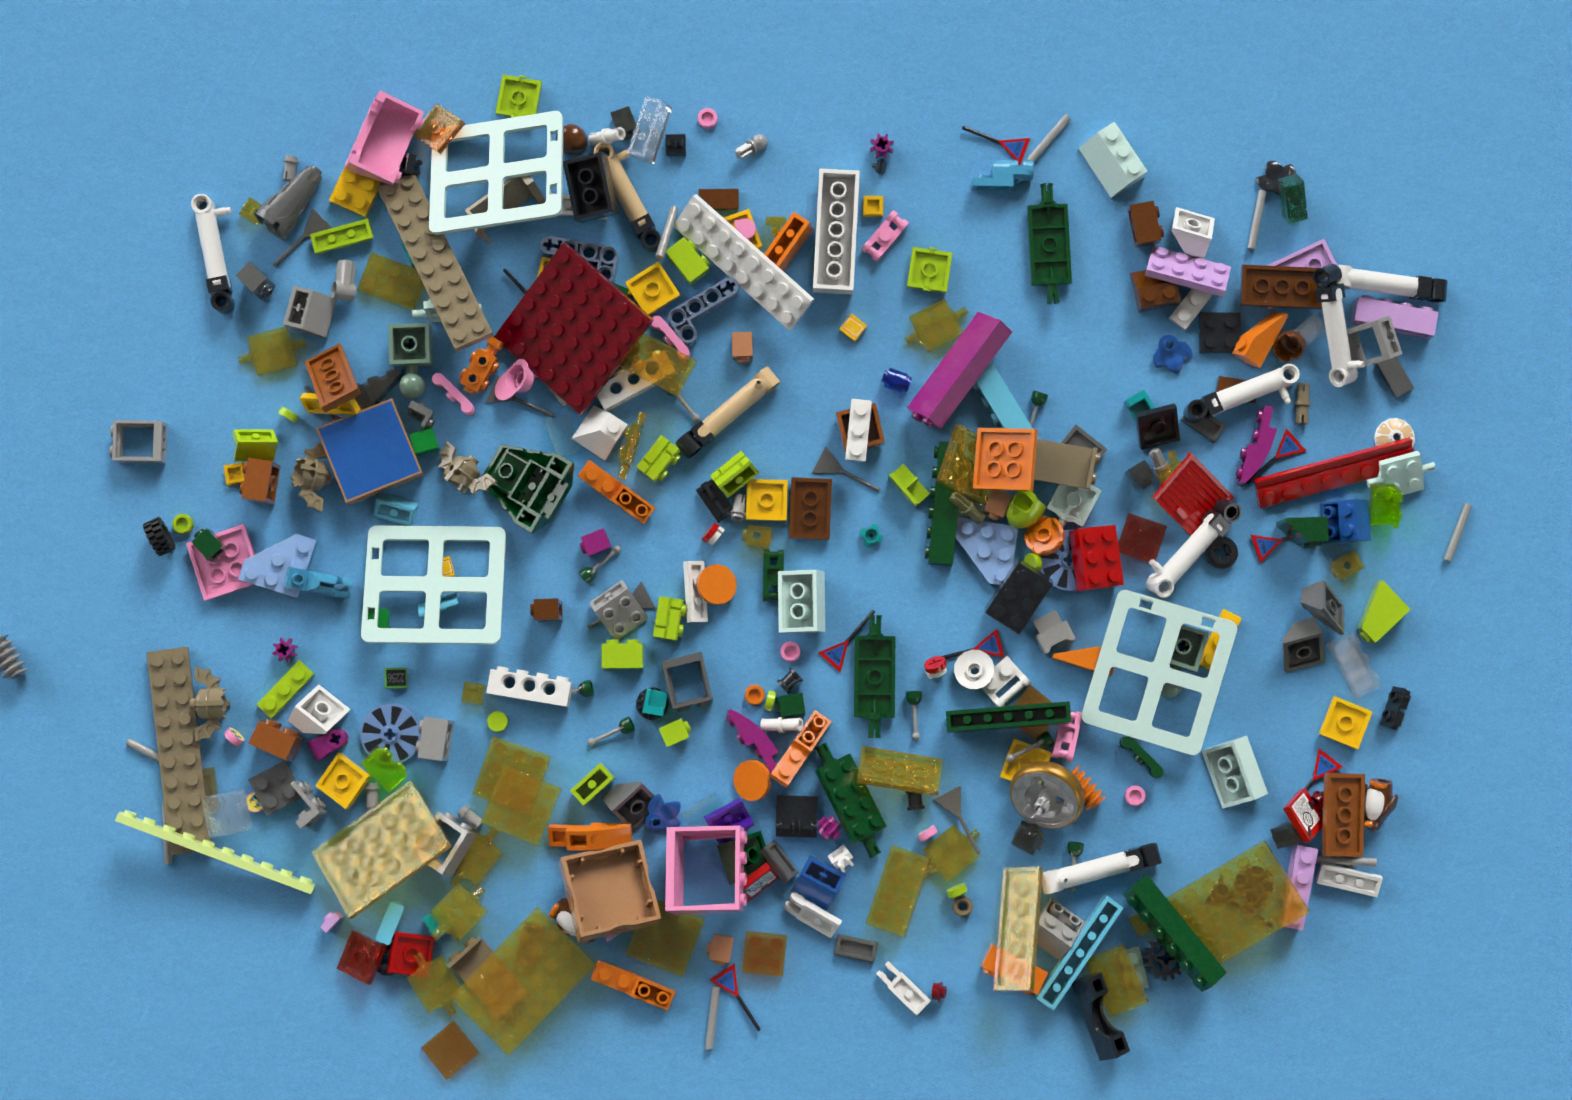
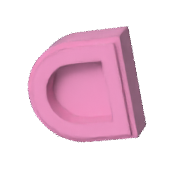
[734,219,756,240]

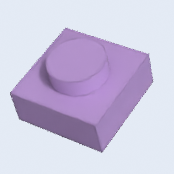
[320,911,344,933]

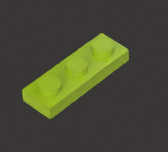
[310,218,374,255]
[256,660,315,719]

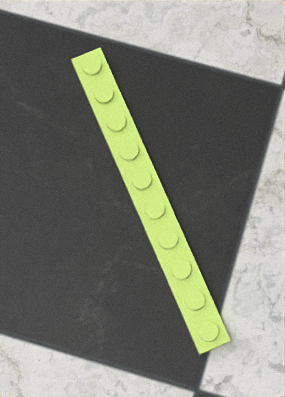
[115,810,316,894]

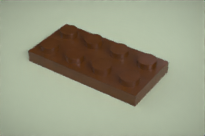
[1240,264,1322,309]

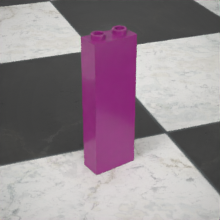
[907,312,1012,429]

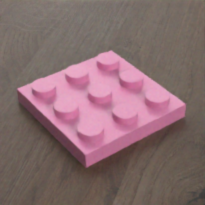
[186,524,255,601]

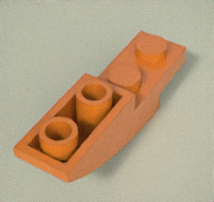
[577,460,655,524]
[769,710,832,788]
[548,822,633,851]
[590,959,676,1011]

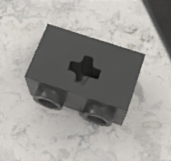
[235,261,275,300]

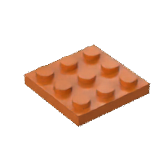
[973,428,1038,491]

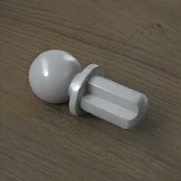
[735,134,768,159]
[1149,448,1173,484]

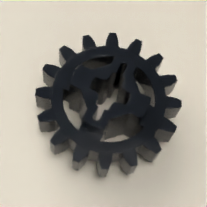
[1142,937,1182,981]

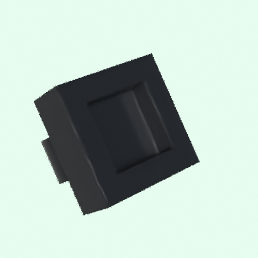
[665,134,686,156]
[399,153,423,176]

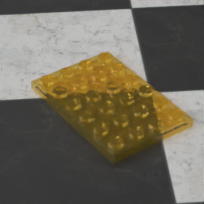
[311,780,452,919]
[1166,839,1310,964]
[450,907,596,1056]

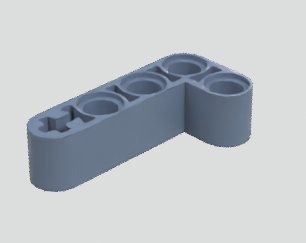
[540,236,619,283]
[669,277,739,346]

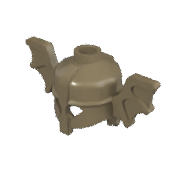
[439,441,497,495]
[290,443,332,513]
[190,667,231,741]

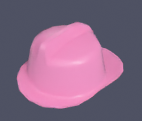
[495,359,537,401]

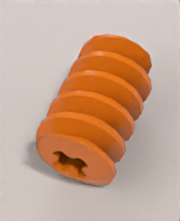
[1071,765,1106,811]

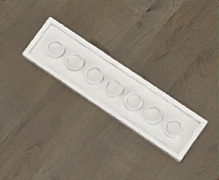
[673,194,814,331]

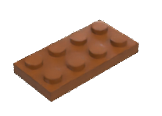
[305,343,361,413]
[1322,773,1365,857]

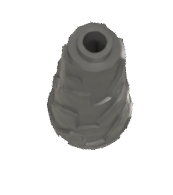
[253,165,322,240]

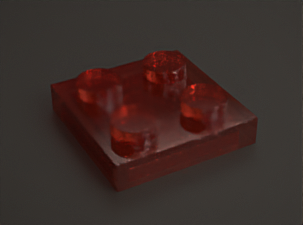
[1118,513,1167,563]
[336,930,387,985]

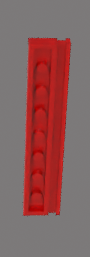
[1253,437,1414,509]

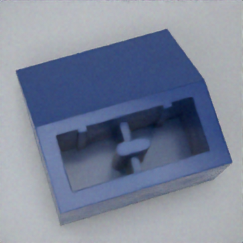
[1320,499,1371,544]
[791,855,846,911]

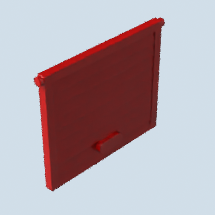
[1152,452,1234,536]

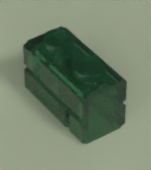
[1278,174,1308,223]

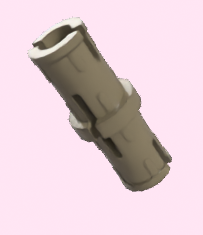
[1294,383,1311,425]

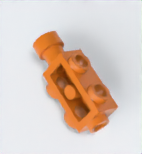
[459,337,504,395]

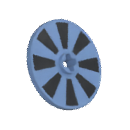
[1039,530,1077,591]
[360,703,421,765]

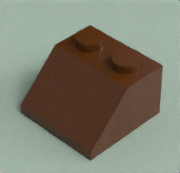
[1130,270,1181,312]

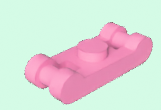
[861,210,909,262]
[652,316,690,361]
[432,373,475,416]
[1051,711,1082,762]

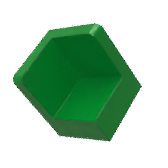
[409,428,440,456]
[368,608,391,628]

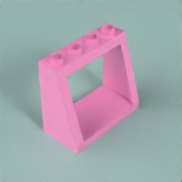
[665,826,747,915]

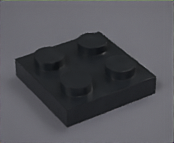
[1199,312,1241,354]
[1135,403,1180,450]

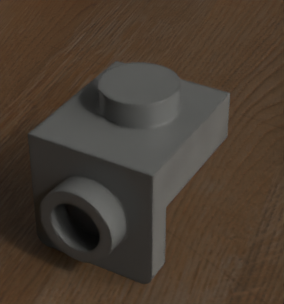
[408,401,435,431]

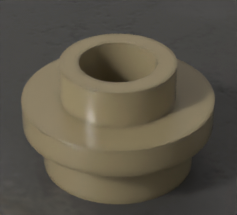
[952,896,973,917]

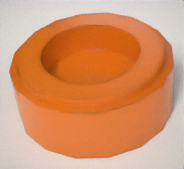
[745,685,765,705]

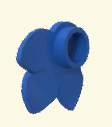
[1153,334,1193,374]
[645,794,681,832]

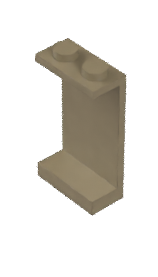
[465,175,546,244]
[1034,439,1100,490]
[447,936,529,1021]

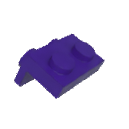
[704,798,754,844]

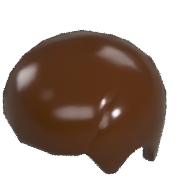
[556,124,588,156]
[1272,331,1306,363]

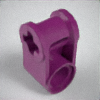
[306,729,349,762]

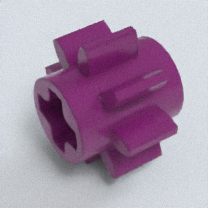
[870,133,894,159]
[272,638,298,662]
[817,815,842,840]

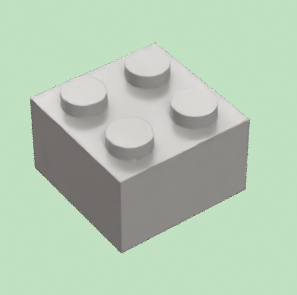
[415,717,454,761]

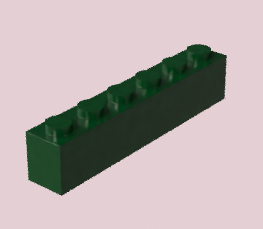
[925,441,964,566]
[946,701,1072,733]
[1122,875,1227,992]

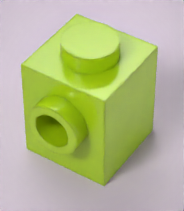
[659,718,692,747]

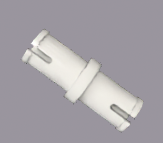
[588,127,626,146]
[760,717,803,733]

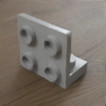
[589,580,648,640]
[291,781,327,829]

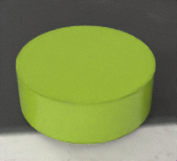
[278,407,299,423]
[172,514,194,534]
[1024,553,1042,571]
[764,690,777,712]
[487,711,508,732]
[946,883,968,899]

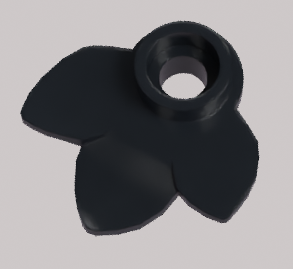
[1256,161,1296,196]

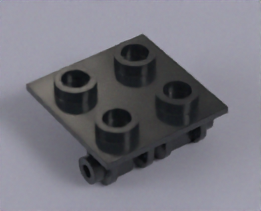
[776,795,818,838]

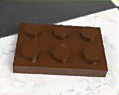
[789,477,832,540]

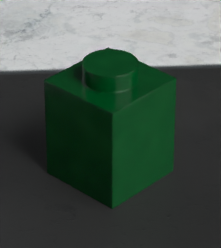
[191,528,227,561]
[775,693,806,717]

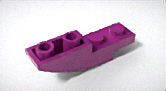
[1235,406,1277,486]
[726,709,779,776]

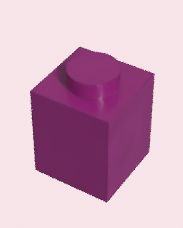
[579,528,612,557]

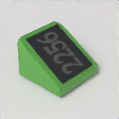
[384,668,408,689]

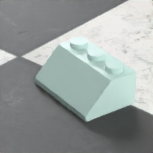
[1078,122,1148,198]
[778,570,825,633]
[1202,736,1268,809]

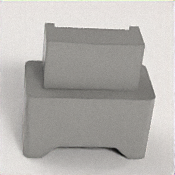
[1032,610,1076,654]

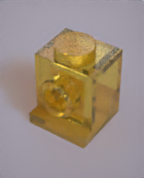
[742,525,772,549]
[1329,550,1365,581]

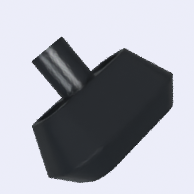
[872,159,887,175]

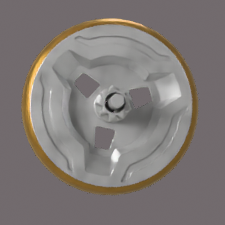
[1009,761,1085,829]

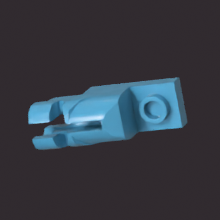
[972,160,1034,191]
[284,567,353,599]

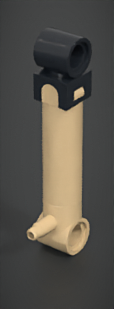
[594,142,661,253]
[675,366,781,459]

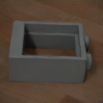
[661,652,713,712]

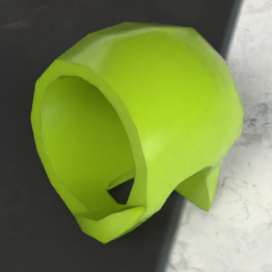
[1006,491,1046,528]

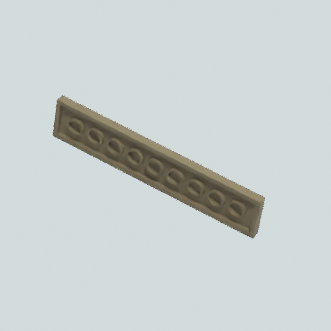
[377,174,493,352]
[146,647,212,855]

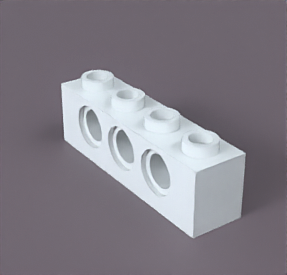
[597,350,677,412]
[486,666,573,707]

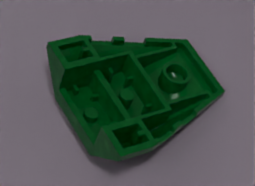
[482,445,574,534]

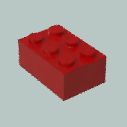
[1069,525,1124,592]

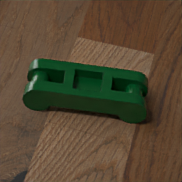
[763,549,784,602]
[1119,736,1164,778]

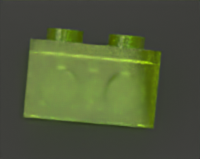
[1369,483,1403,528]
[360,746,408,793]

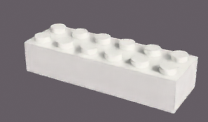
[813,169,860,295]

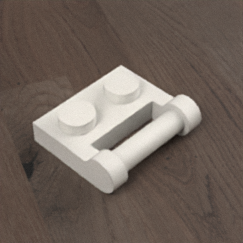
[981,656,1031,707]

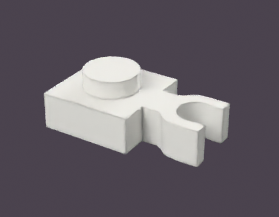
[827,844,854,873]

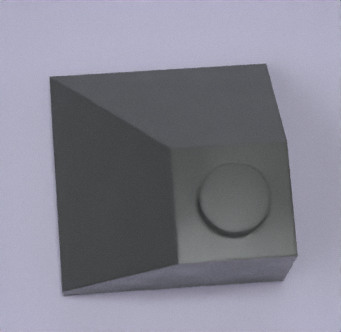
[1300,580,1344,635]
[1282,617,1325,673]
[602,781,655,832]

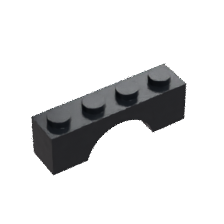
[1072,972,1130,1061]

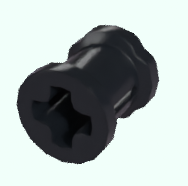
[777,668,804,694]
[905,788,925,811]

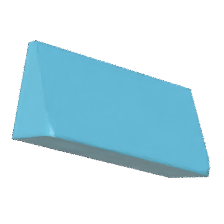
[373,493,419,526]
[418,593,461,618]
[375,901,404,945]

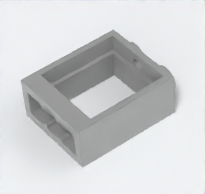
[1347,315,1402,367]
[110,420,167,464]
[412,812,477,878]

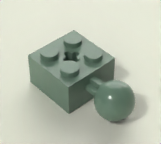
[388,323,433,399]
[1161,625,1209,699]

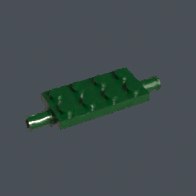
[1027,183,1072,304]
[854,615,896,738]
[815,742,887,858]

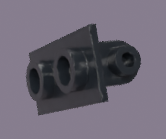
[696,479,732,523]
[1380,686,1411,730]

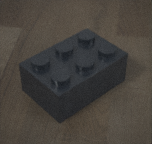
[563,152,619,223]
[985,558,1053,634]

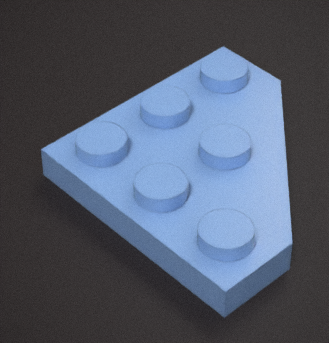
[956,517,1018,586]
[238,534,316,598]

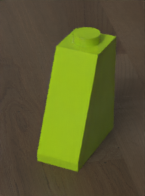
[1357,580,1411,644]

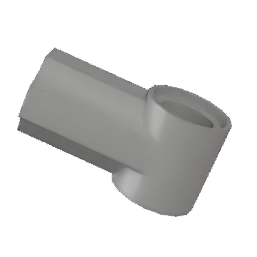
[331,260,356,302]

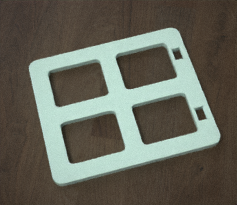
[429,111,563,235]
[361,526,506,645]
[1081,590,1237,755]

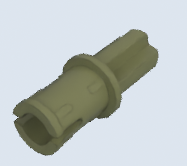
[950,492,986,524]

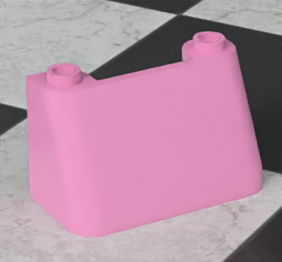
[344,91,425,185]

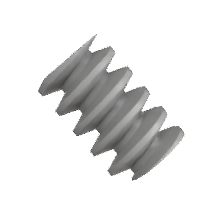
[0,634,29,680]

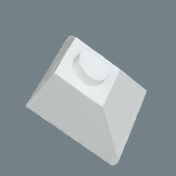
[1171,207,1215,259]
[571,406,628,461]
[288,685,350,734]

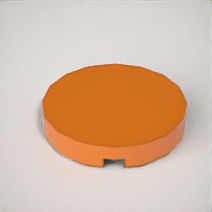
[1024,516,1065,556]
[696,564,737,605]
[733,760,771,801]

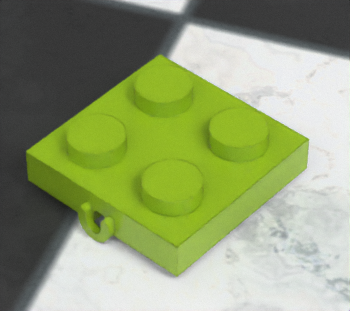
[495,75,543,118]
[907,247,952,293]

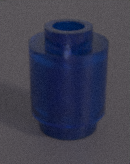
[881,368,912,393]

